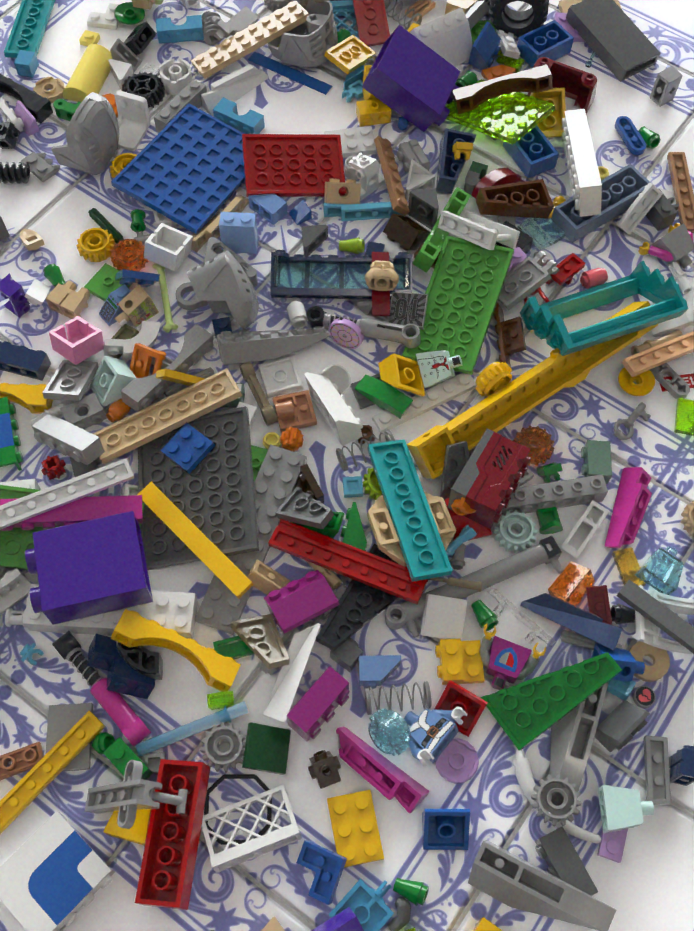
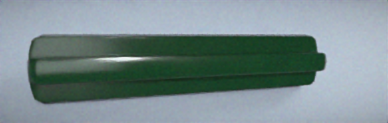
[88,208,124,244]

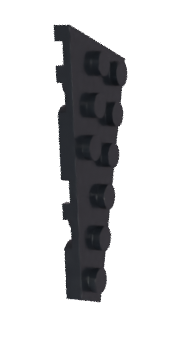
[316,544,407,651]

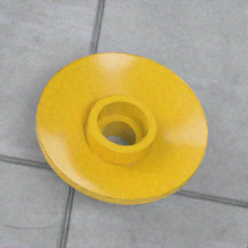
[618,367,655,396]

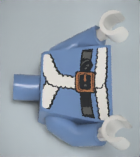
[404,707,468,767]

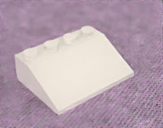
[410,7,473,67]

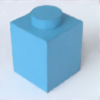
[14,50,39,78]

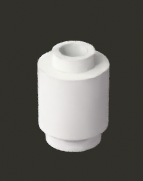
[287,301,308,329]

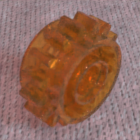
[110,239,149,271]
[513,426,555,466]

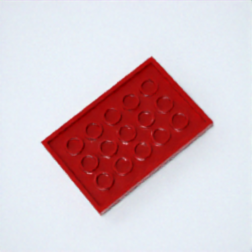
[242,134,346,197]

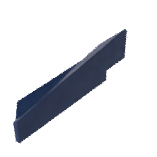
[520,593,623,650]

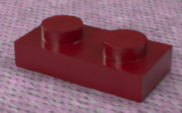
[586,585,612,625]

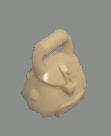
[365,260,399,291]

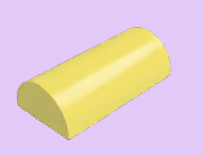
[63,44,112,102]

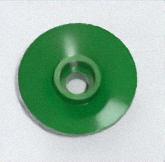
[114,2,145,25]

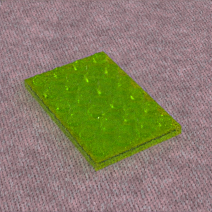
[446,79,555,144]

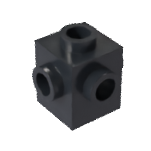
[0,122,20,149]

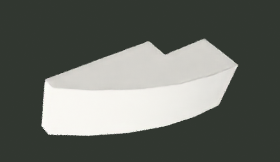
[560,500,609,559]

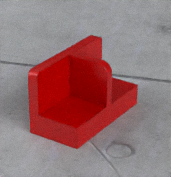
[546,253,586,286]

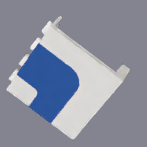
[0,811,115,931]

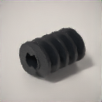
[0,162,30,184]

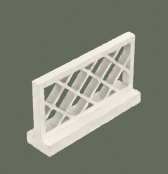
[201,784,302,873]

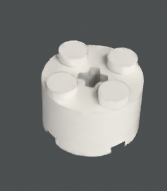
[160,59,193,97]

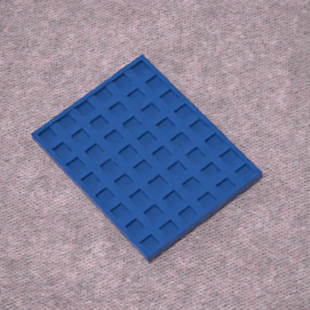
[111,103,245,234]

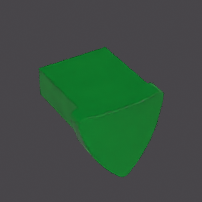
[536,507,563,535]

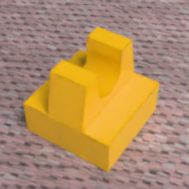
[453,142,473,161]

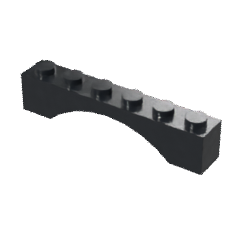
[0,73,53,124]

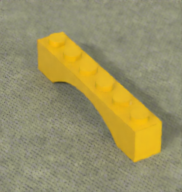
[0,383,53,414]
[111,609,241,694]

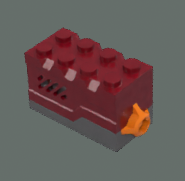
[448,429,531,529]

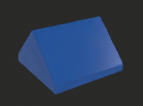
[422,809,470,850]

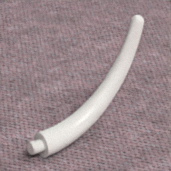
[512,750,601,844]

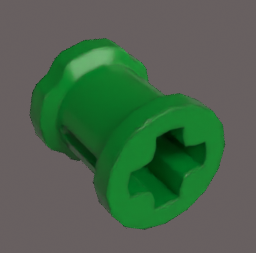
[130,209,146,233]

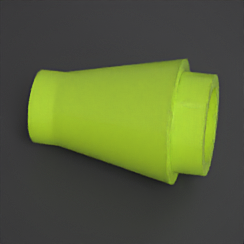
[339,237,365,255]

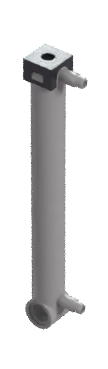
[385,536,563,638]

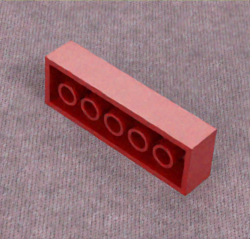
[135,759,211,910]

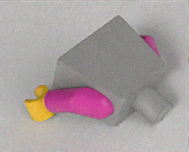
[638,223,694,268]

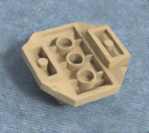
[367,492,456,566]

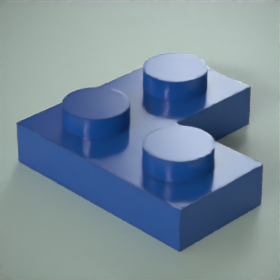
[296,840,347,905]

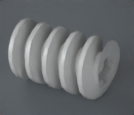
[202,11,221,45]

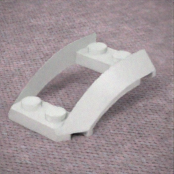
[631,585,694,655]

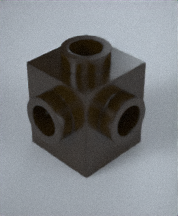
[308,750,341,789]

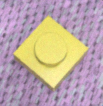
[79,30,100,46]

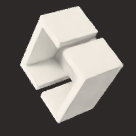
[144,223,193,271]

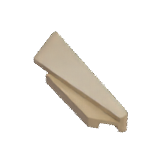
[191,195,249,252]

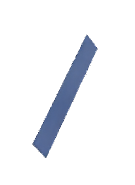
[248,52,333,95]

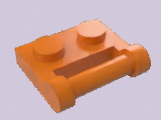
[130,343,166,378]

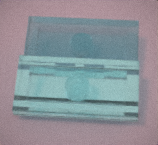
[517,217,565,250]

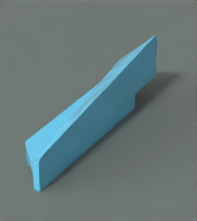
[323,202,402,221]

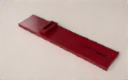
[372,252,390,316]

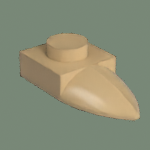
[20,229,45,251]

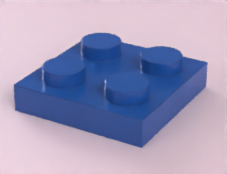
[161,422,215,474]

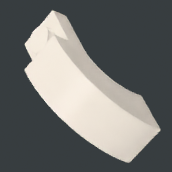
[104,321,160,361]

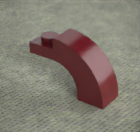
[471,168,525,199]

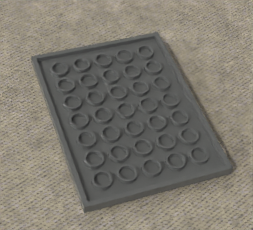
[138,406,259,570]

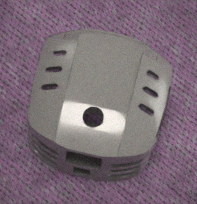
[268,0,338,67]
[51,92,119,175]
[187,250,259,329]

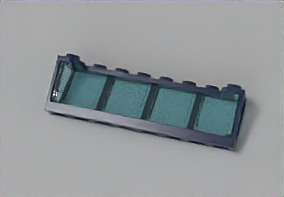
[270,250,413,300]

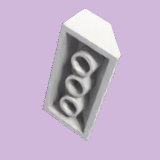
[304,372,363,446]

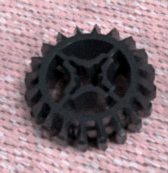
[122,71,165,108]

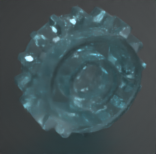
[368,708,411,756]

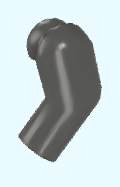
[387,897,411,931]

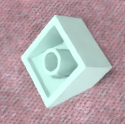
[90,355,136,406]

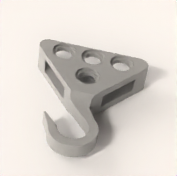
[175,237,258,310]

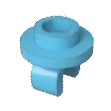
[20,642,44,665]

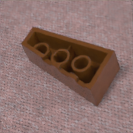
[475,179,554,219]

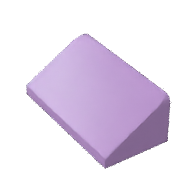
[14,101,39,136]

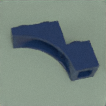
[87,634,155,699]

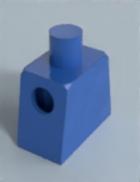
[591,642,645,682]

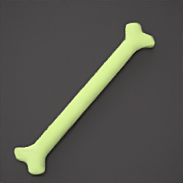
[152,263,178,333]

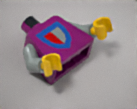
[480,624,546,690]

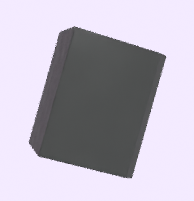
[407,188,439,230]

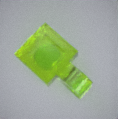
[496,50,525,73]

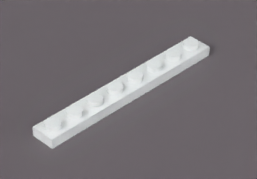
[0,458,134,530]

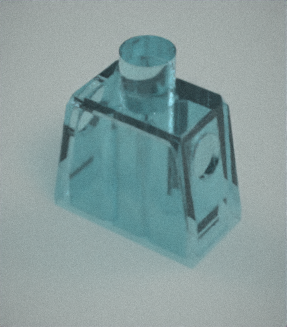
[634,546,684,595]

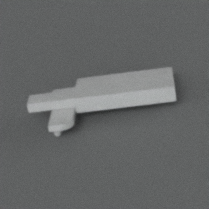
[210,6,260,41]

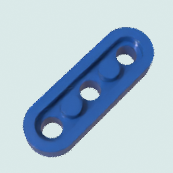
[614,116,646,155]

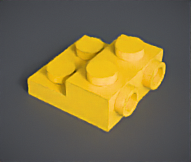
[435,638,485,685]

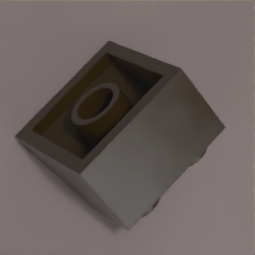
[383,214,430,251]

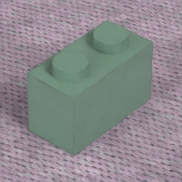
[581,440,612,484]

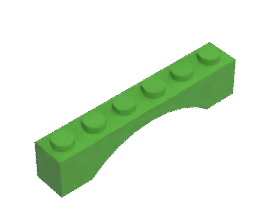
[413,187,471,273]

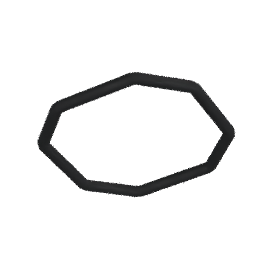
[204,774,272,845]

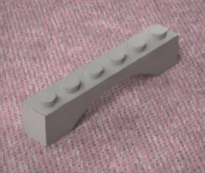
[121,324,214,412]

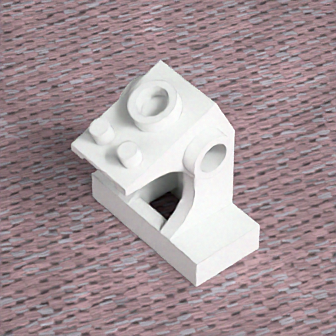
[348,153,385,201]

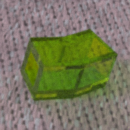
[207,691,234,710]

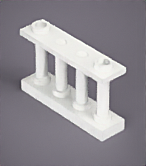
[438,210,520,250]

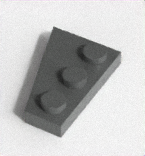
[440,441,470,500]
[275,486,334,529]

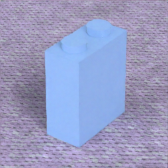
[219,212,258,254]

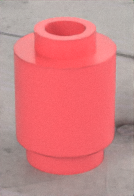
[580,268,608,289]

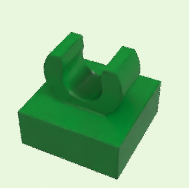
[536,462,563,483]

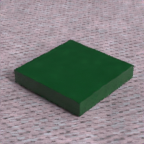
[242,722,291,775]

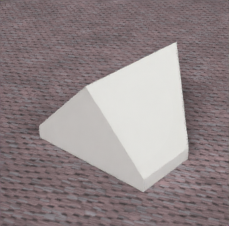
[405,159,435,201]

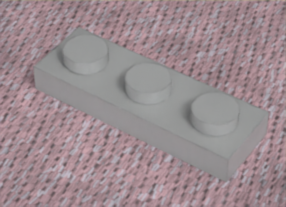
[644,735,671,806]

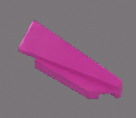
[605,467,652,548]
[336,727,429,814]

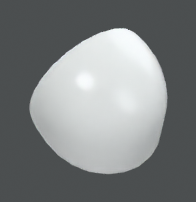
[318,364,351,395]

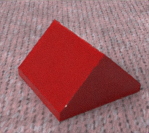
[434,680,488,737]

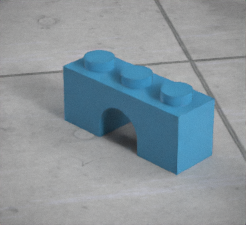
[156,15,204,44]
[213,97,265,134]

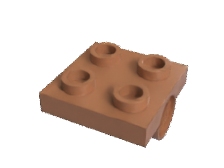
[272,390,317,433]

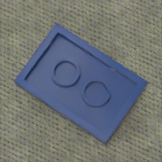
[115,269,160,288]

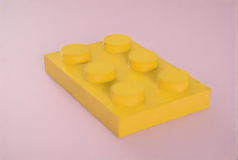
[324,35,376,75]
[327,790,384,868]

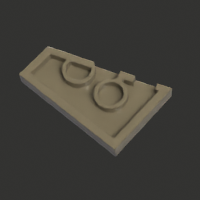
[231,614,290,669]

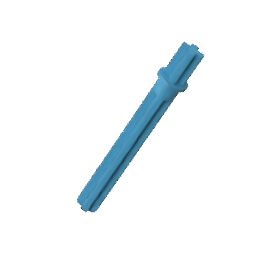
[136,701,249,756]

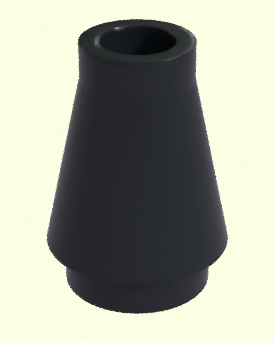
[610,604,635,624]

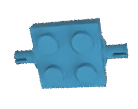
[328,879,394,931]

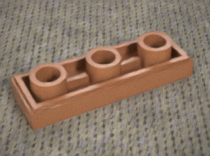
[0,742,44,781]

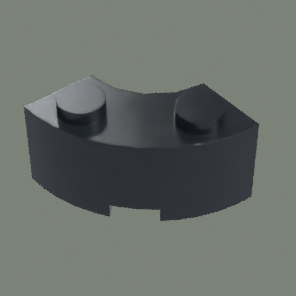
[118,642,163,680]

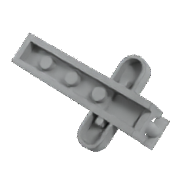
[84,760,188,829]

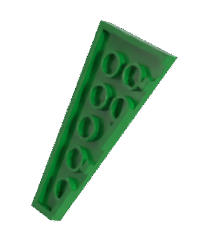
[480,652,623,751]

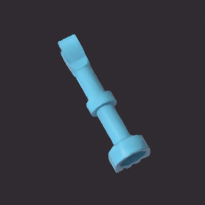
[446,525,477,557]

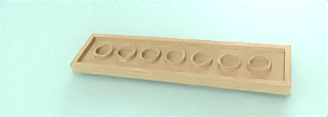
[191,0,309,79]
[93,368,242,464]

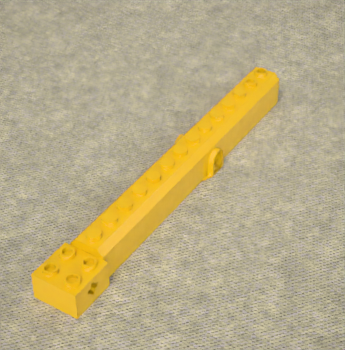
[407,301,658,480]

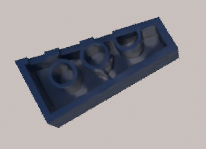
[436,128,477,194]

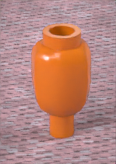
[106,398,131,423]

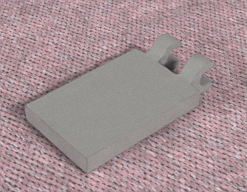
[498,251,559,310]

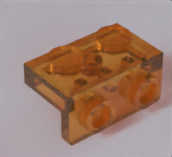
[548,561,595,606]

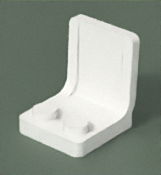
[114,90,151,151]

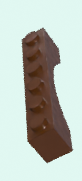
[452,64,553,114]

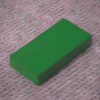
[213,636,254,659]

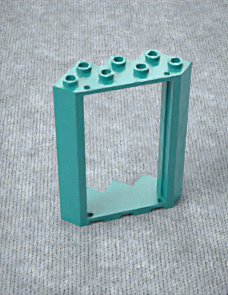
[520,261,688,356]

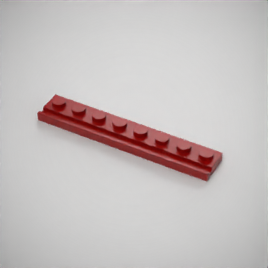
[268,519,429,605]

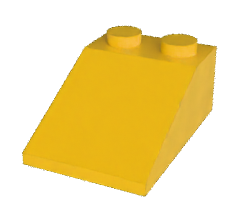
[530,88,566,138]

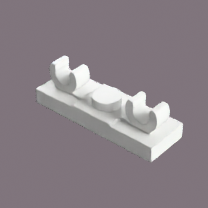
[616,183,663,235]

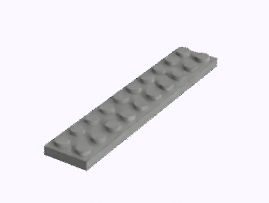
[195,445,307,635]

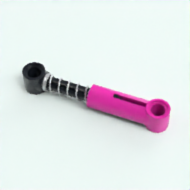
[52,631,151,747]

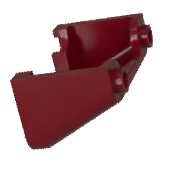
[528,57,597,115]

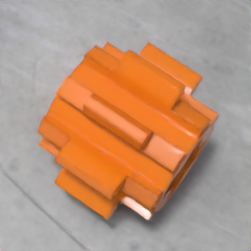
[280,427,304,452]

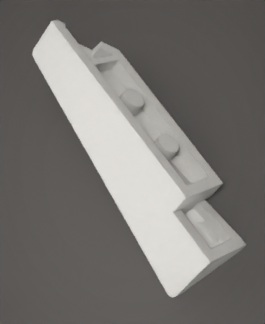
[201,64,268,117]
[264,623,321,723]

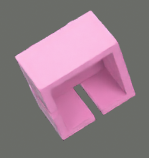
[49,316,104,365]

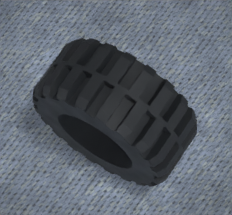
[489,0,549,38]

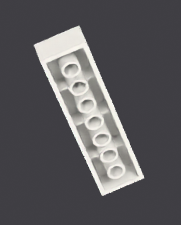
[562,109,602,217]
[23,584,198,639]

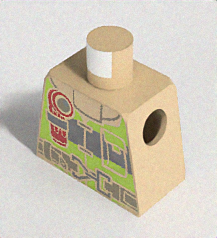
[115,285,159,327]

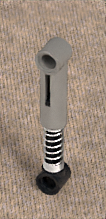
[306,306,421,348]

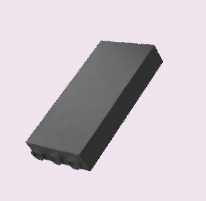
[566,0,661,82]

